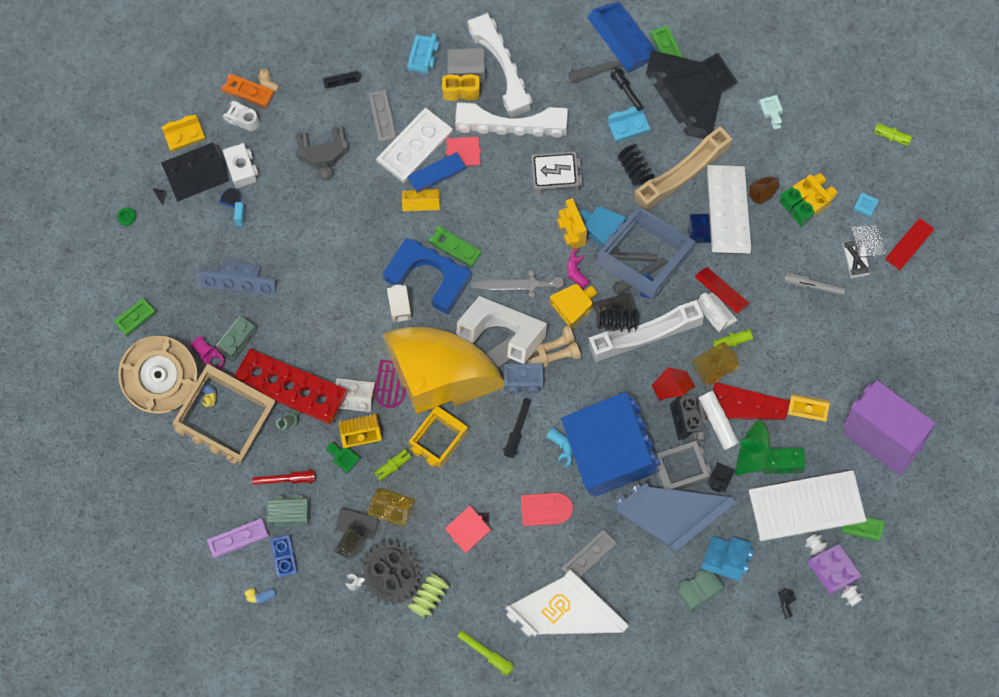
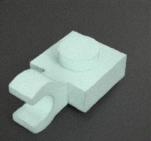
[759,95,783,130]

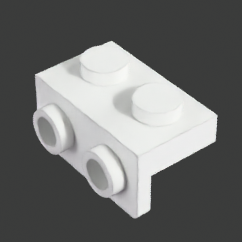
[697,292,737,332]

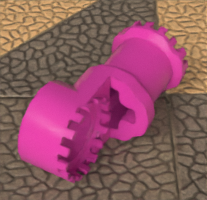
[190,336,225,370]

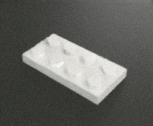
[376,108,453,183]

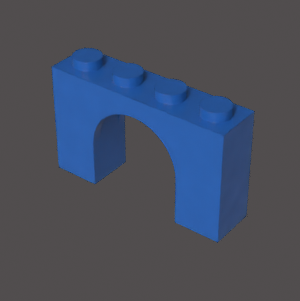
[382,238,472,315]

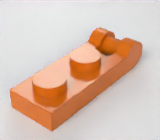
[221,74,274,109]

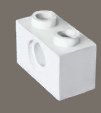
[223,143,258,188]

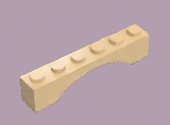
[634,126,733,212]

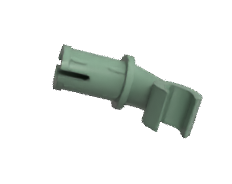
[276,409,300,430]

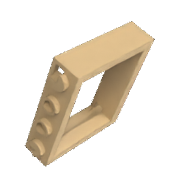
[173,364,275,464]

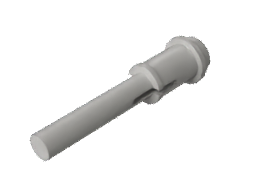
[784,271,845,296]

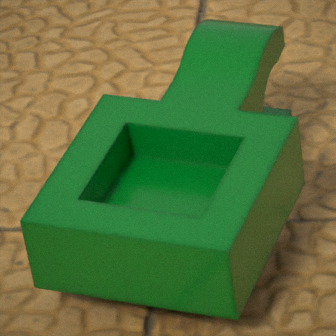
[326,442,360,474]

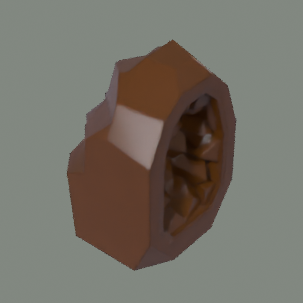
[749,176,780,204]

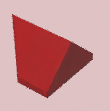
[652,367,695,402]

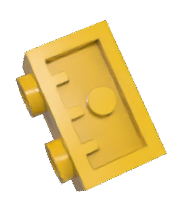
[162,114,206,152]

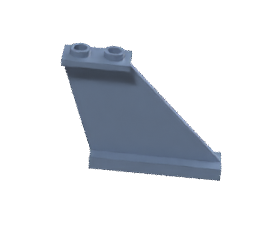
[613,483,736,553]

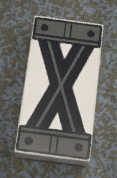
[842,239,870,278]

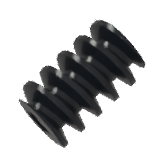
[618,144,654,186]
[597,306,638,333]

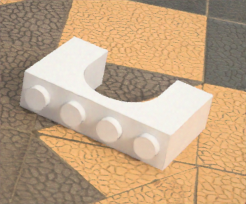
[456,296,547,364]

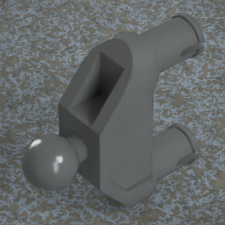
[296,126,349,180]

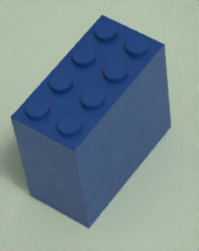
[561,392,661,497]

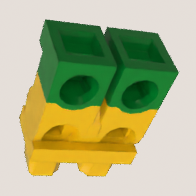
[779,173,837,227]

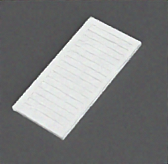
[749,470,867,542]

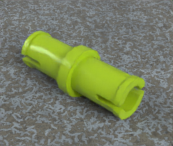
[874,123,913,147]
[713,328,753,352]
[374,448,412,482]

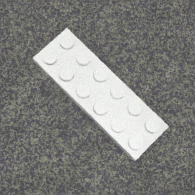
[707,165,751,253]

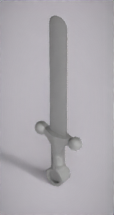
[471,270,564,299]

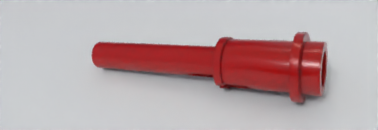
[252,469,316,485]

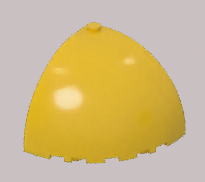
[383,327,504,415]

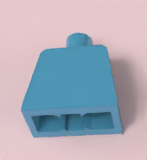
[580,206,626,247]

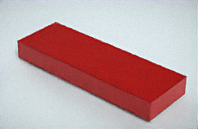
[885,218,935,271]
[695,267,750,314]

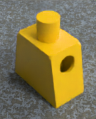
[550,284,597,330]

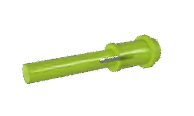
[457,630,514,676]

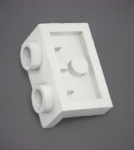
[335,378,375,412]

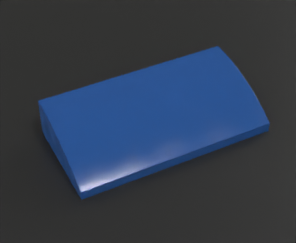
[587,2,657,72]

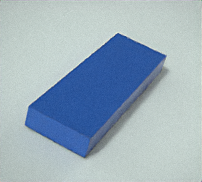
[408,152,466,193]

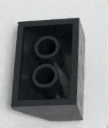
[161,142,229,202]

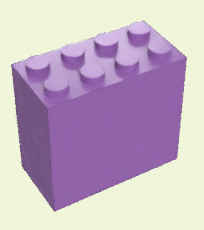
[843,380,936,476]

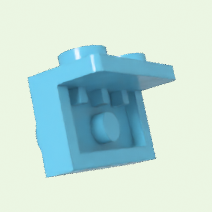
[407,34,440,74]

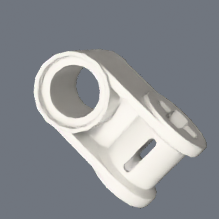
[223,101,259,131]

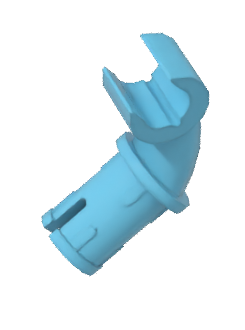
[547,427,573,468]

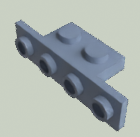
[200,261,275,296]

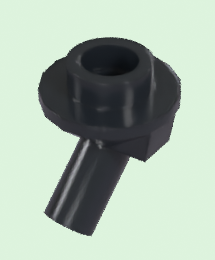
[777,589,797,619]

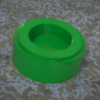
[117,207,136,226]

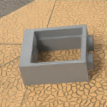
[656,441,712,491]

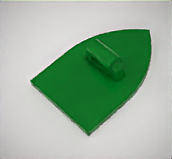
[734,420,770,476]

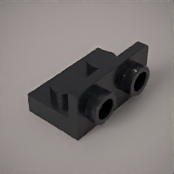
[670,394,704,440]

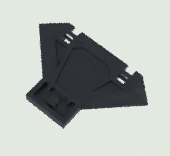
[646,50,738,139]

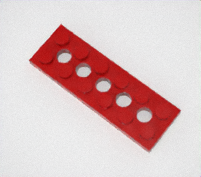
[233,349,348,425]

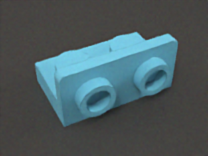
[608,106,650,142]

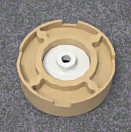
[118,335,197,414]

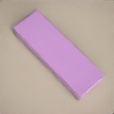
[207,518,269,559]

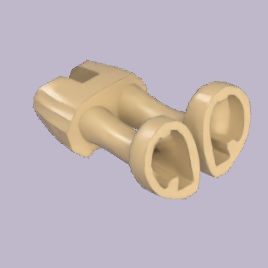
[527,325,581,368]

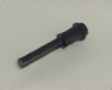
[610,68,644,111]
[503,398,531,458]

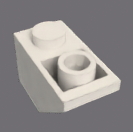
[387,285,412,323]

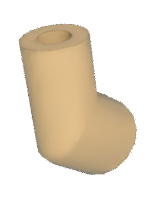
[258,69,280,93]

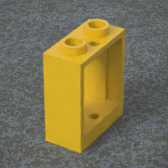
[409,406,468,469]

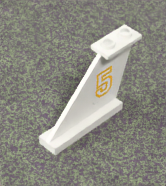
[506,570,629,637]

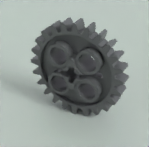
[358,540,423,606]

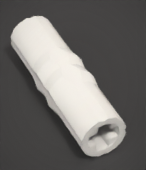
[698,391,739,450]

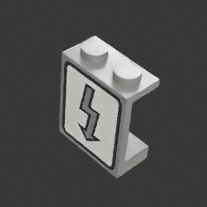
[531,151,582,196]

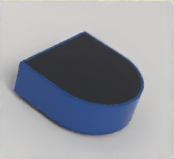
[219,188,241,208]

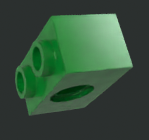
[764,448,805,474]

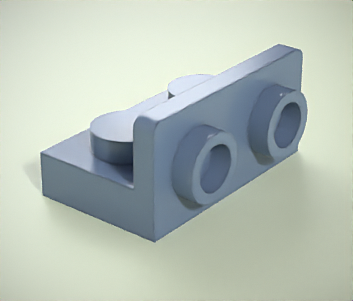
[504,363,543,394]

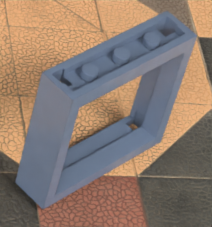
[596,206,696,299]

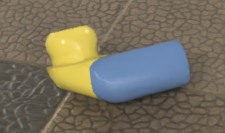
[201,383,216,407]
[245,588,275,603]

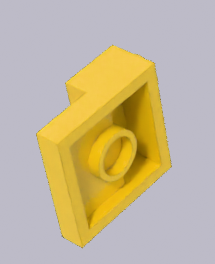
[556,198,587,251]

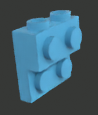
[701,536,754,581]

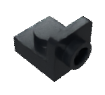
[707,462,735,492]

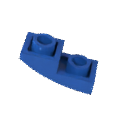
[270,535,297,578]

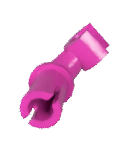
[567,249,590,290]

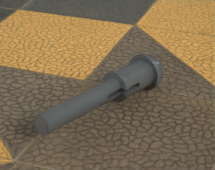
[568,60,623,84]
[596,249,657,262]
[612,257,667,296]

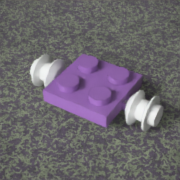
[805,534,863,607]

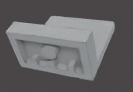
[447,48,485,82]

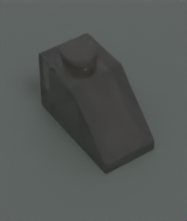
[333,528,364,560]

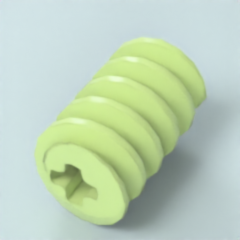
[408,574,450,618]

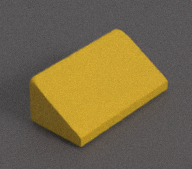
[402,189,440,211]
[788,393,830,422]

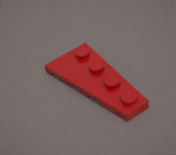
[705,382,790,420]

